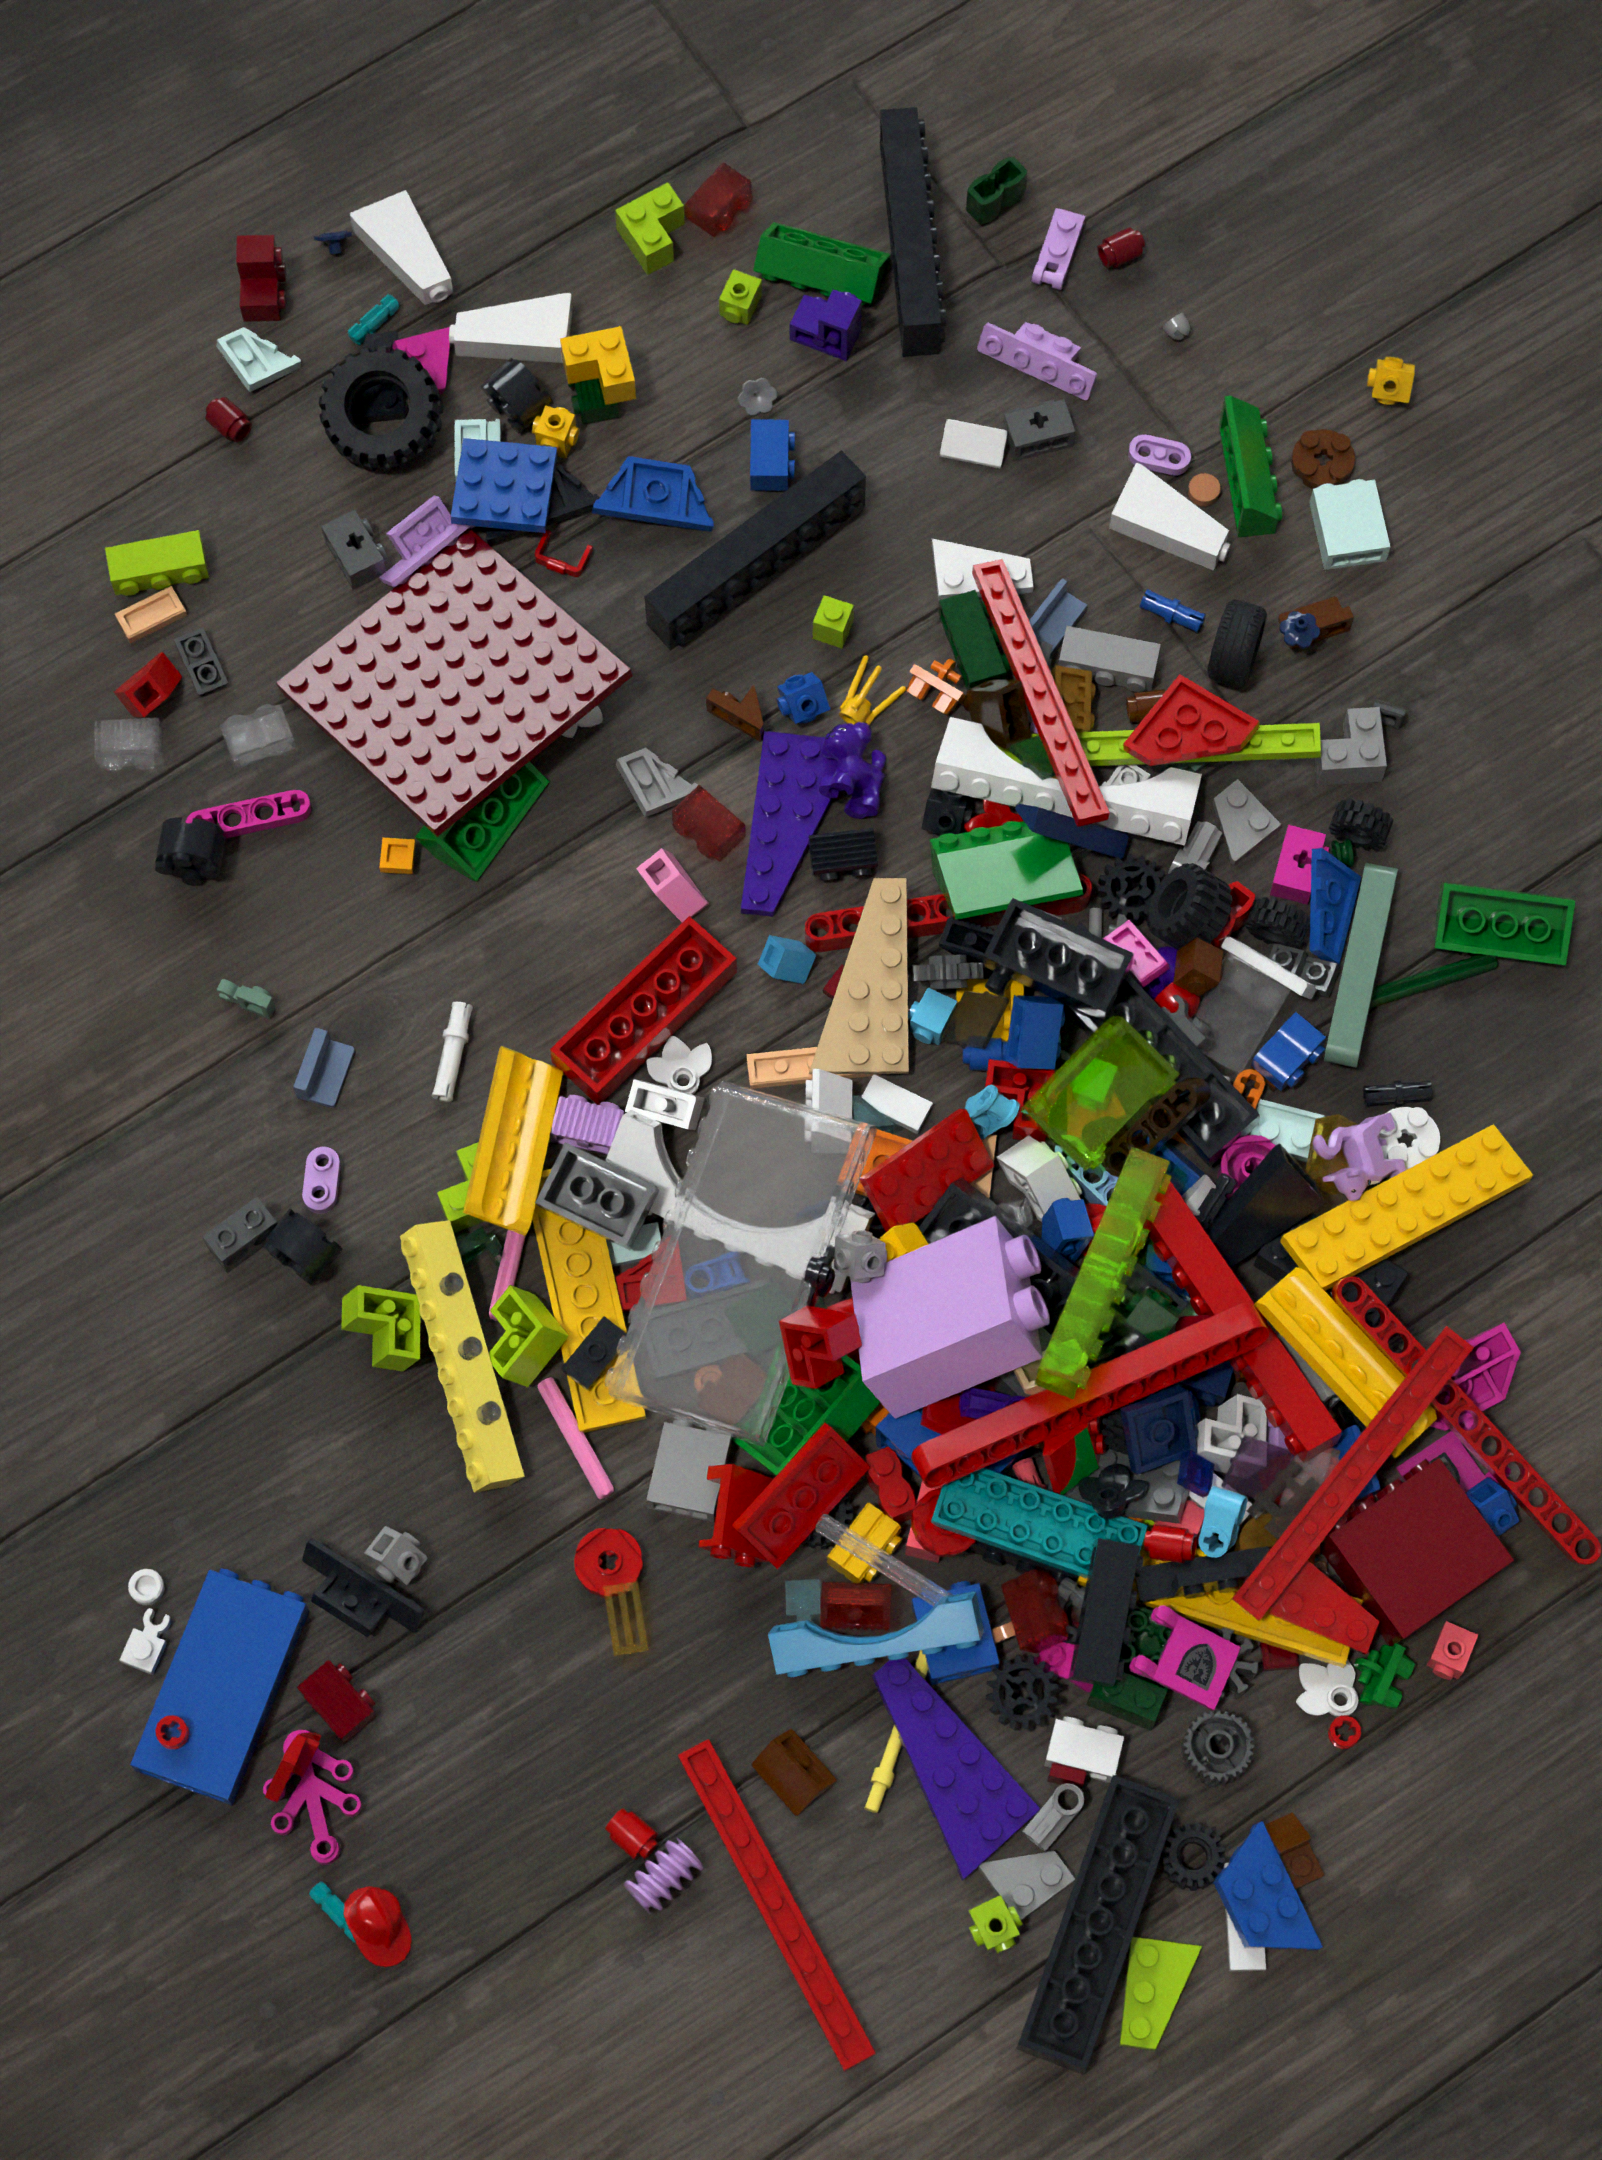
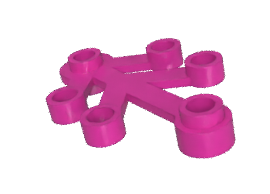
[263,1730,362,1865]

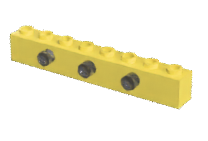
[400,1220,525,1493]

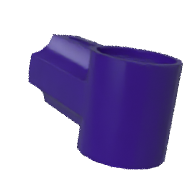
[959,1387,1025,1419]

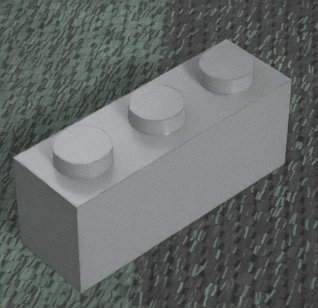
[1058,626,1161,692]

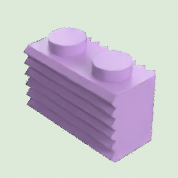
[550,1095,624,1155]

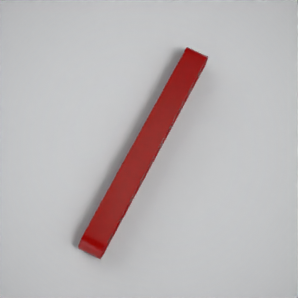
[1332,1276,1601,1565]
[911,1303,1270,1488]

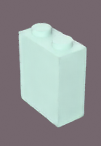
[1309,479,1390,570]

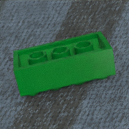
[753,222,891,305]
[1219,396,1282,538]
[415,761,549,881]
[1434,881,1576,966]

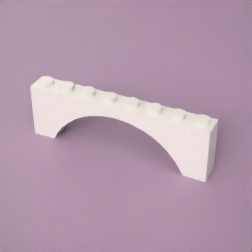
[931,717,1202,845]
[606,1110,875,1294]

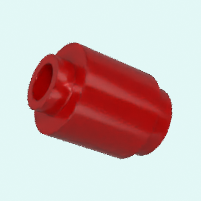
[1144,1525,1197,1563]
[605,1808,658,1860]

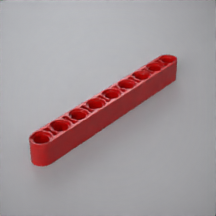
[805,873,1092,952]

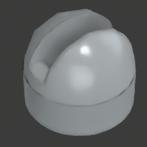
[1163,313,1190,340]

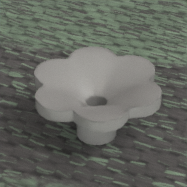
[738,378,777,415]

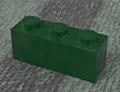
[938,590,1010,691]

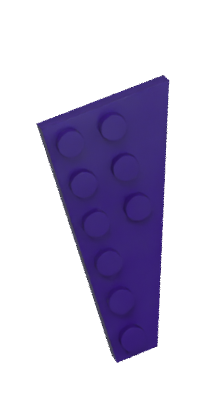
[741,731,838,917]
[872,1658,1040,1881]

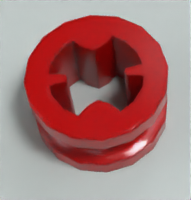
[155,1715,189,1750]
[1328,1715,1361,1750]

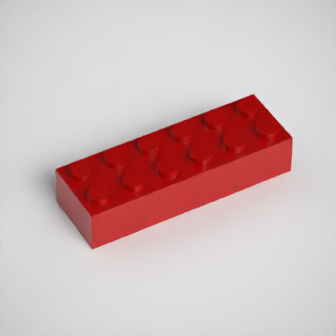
[550,916,737,1105]

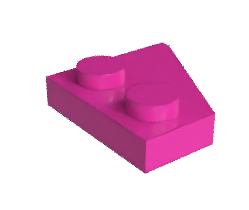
[392,327,450,394]

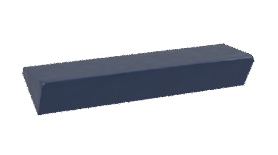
[1015,804,1129,859]

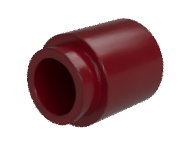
[1097,227,1145,268]
[205,397,252,443]

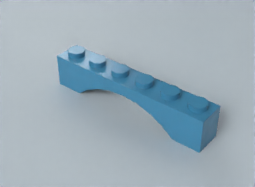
[768,1591,984,1677]

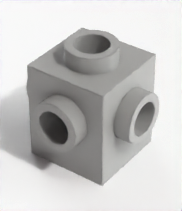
[834,1231,887,1283]
[364,1526,428,1585]

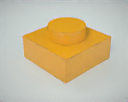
[379,838,416,874]

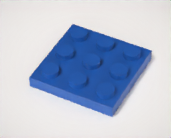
[450,438,557,533]

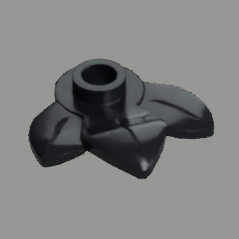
[804,1246,835,1306]
[1079,1463,1147,1519]

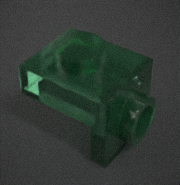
[455,1227,503,1266]

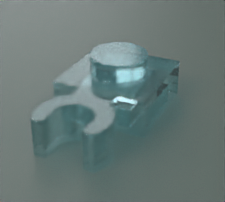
[785,1579,821,1625]

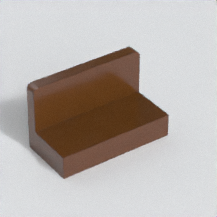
[1278,596,1354,650]
[752,1728,837,1816]

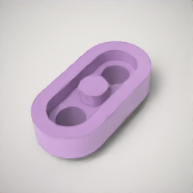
[1128,434,1191,475]
[302,1147,341,1214]

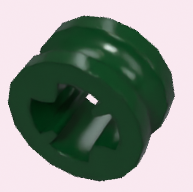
[1331,838,1354,867]

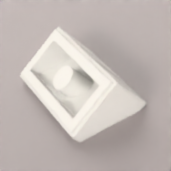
[939,419,1008,469]

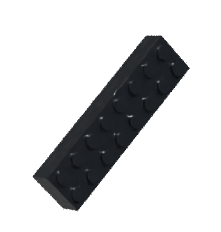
[879,107,946,357]
[644,450,866,651]
[1055,923,1260,1167]
[919,1177,1166,1359]
[1016,1775,1180,2075]

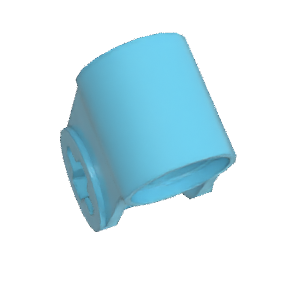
[964,1084,1020,1140]
[1199,1486,1248,1558]

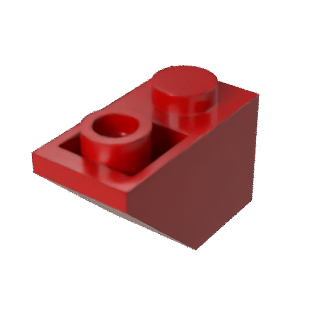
[114,652,182,718]

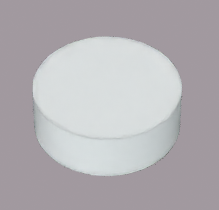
[128,1569,165,1605]

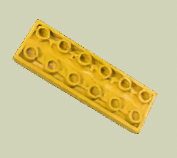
[463,1046,563,1236]
[1254,1267,1437,1458]

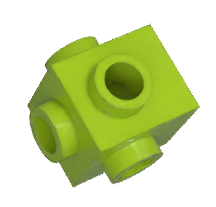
[969,1895,1023,1954]

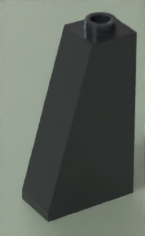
[1207,1143,1324,1268]

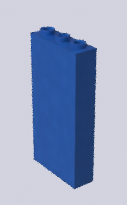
[130,1568,310,1806]

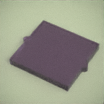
[1221,1435,1294,1504]

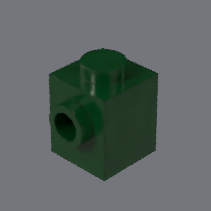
[1125,1287,1181,1342]

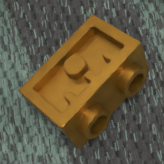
[1051,665,1095,732]

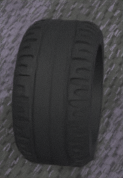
[1207,600,1267,688]

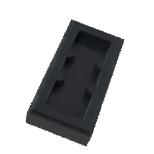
[561,1316,630,1391]

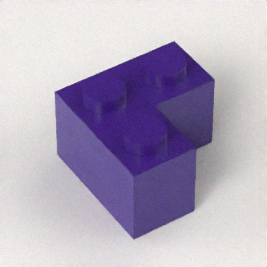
[790,289,862,361]

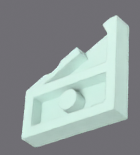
[217,327,301,392]

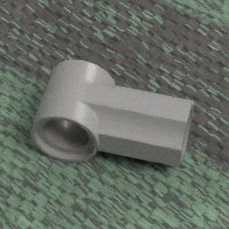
[1168,821,1222,874]
[1022,1783,1084,1852]

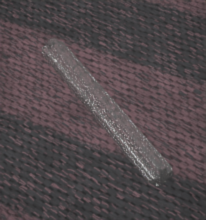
[815,1514,953,1607]

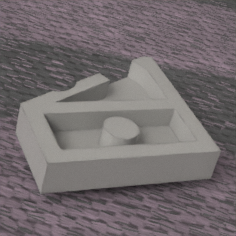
[616,748,701,817]
[1213,779,1281,866]
[978,1851,1076,1921]

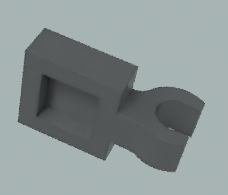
[1161,994,1214,1050]

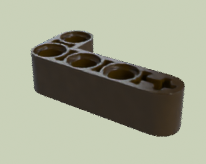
[1082,1077,1210,1177]

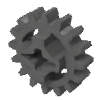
[913,955,984,989]

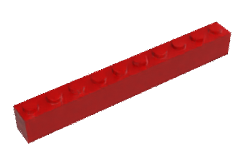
[1117,1157,1342,1463]

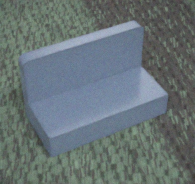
[1029,578,1087,657]
[293,1027,355,1108]

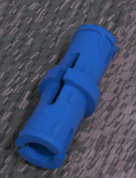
[1139,589,1206,633]

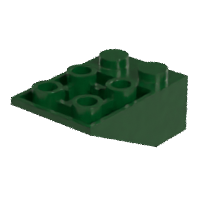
[1086,1604,1172,1731]

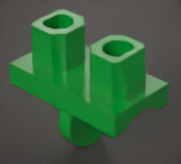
[1354,1643,1415,1709]

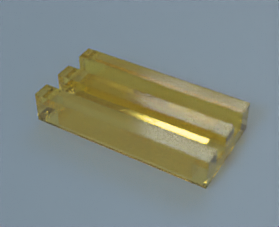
[603,1581,648,1656]

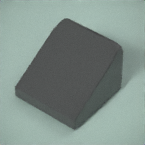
[1373,699,1406,729]

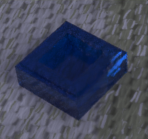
[1177,1450,1215,1498]

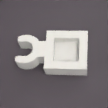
[120,1608,171,1675]

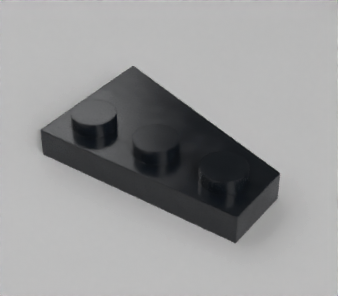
[353,331,406,424]

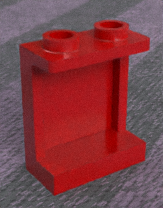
[698,1464,773,1568]

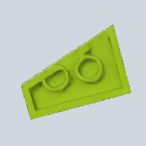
[1119,1937,1202,2051]

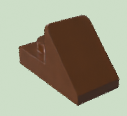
[706,685,764,742]
[1265,1812,1325,1890]

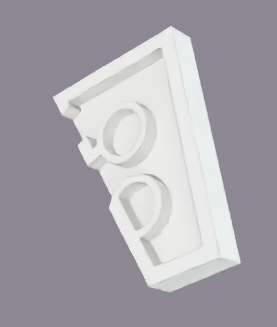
[932,539,1033,600]

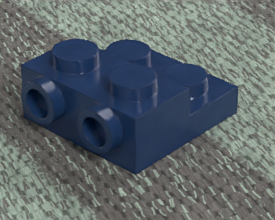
[1120,1383,1198,1475]

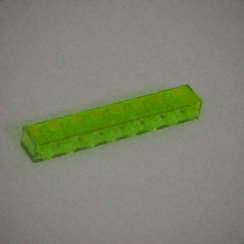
[1035,1147,1172,1399]

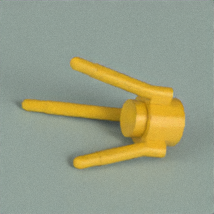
[839,655,906,725]

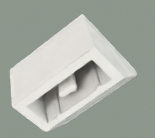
[805,1069,852,1154]

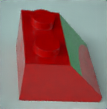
[1043,1417,1106,1495]

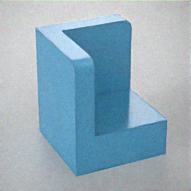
[758,935,816,984]

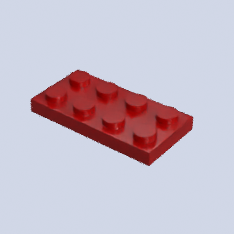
[859,1109,994,1232]
[732,1423,870,1569]

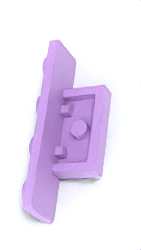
[977,322,1097,400]
[380,495,476,587]

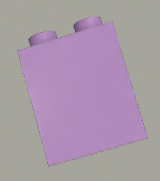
[850,1216,1050,1419]

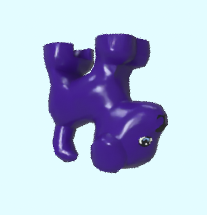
[818,722,886,819]

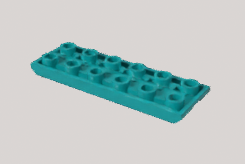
[931,1468,1148,1579]

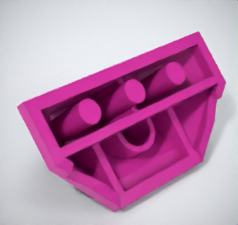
[1411,1322,1521,1431]

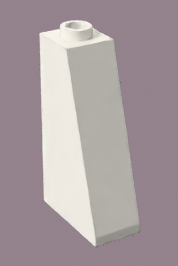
[350,190,453,305]
[449,293,573,363]
[1109,463,1231,571]

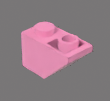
[636,848,709,922]

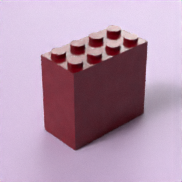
[1320,1458,1514,1646]

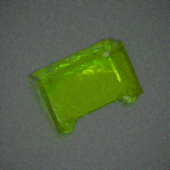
[1021,1016,1179,1171]

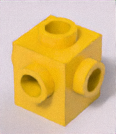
[1367,357,1415,405]
[532,406,580,459]

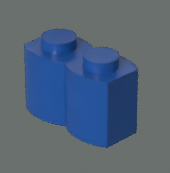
[1251,1012,1326,1091]

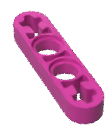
[186,790,311,838]

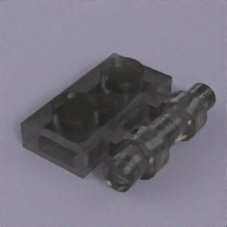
[1246,1461,1320,1540]

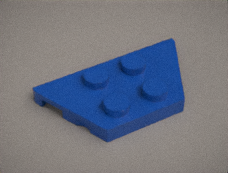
[592,456,714,532]
[1213,1821,1323,1951]

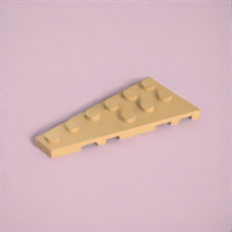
[809,878,909,1074]

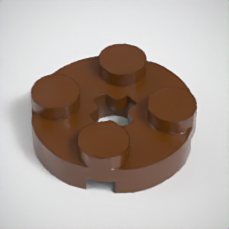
[1291,429,1355,489]

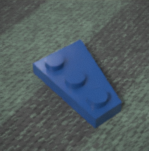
[1309,848,1361,964]

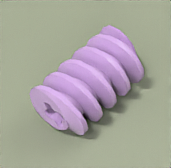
[624,1837,704,1914]

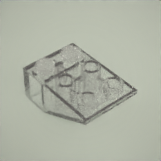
[1195,952,1291,1074]

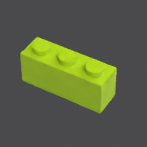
[105,530,209,596]

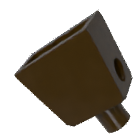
[963,679,1031,749]

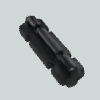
[1194,1173,1238,1233]

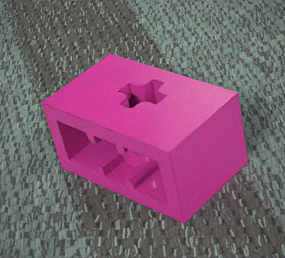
[1270,825,1329,905]

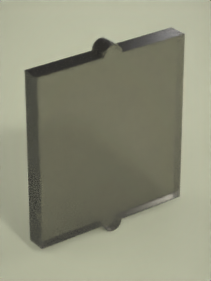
[941,990,1010,1049]

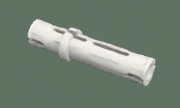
[432,1002,473,1102]

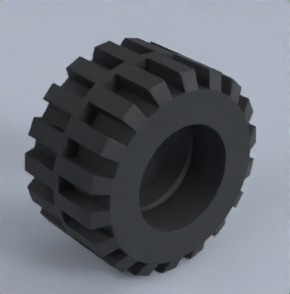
[1146,863,1232,950]

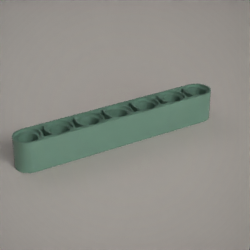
[1324,863,1398,1068]

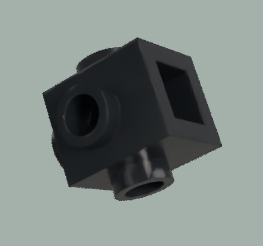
[921,788,973,837]

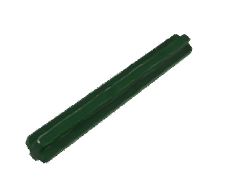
[1369,954,1498,1009]

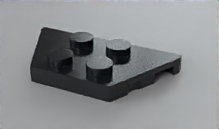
[486,461,600,546]

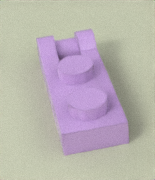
[1031,208,1085,290]

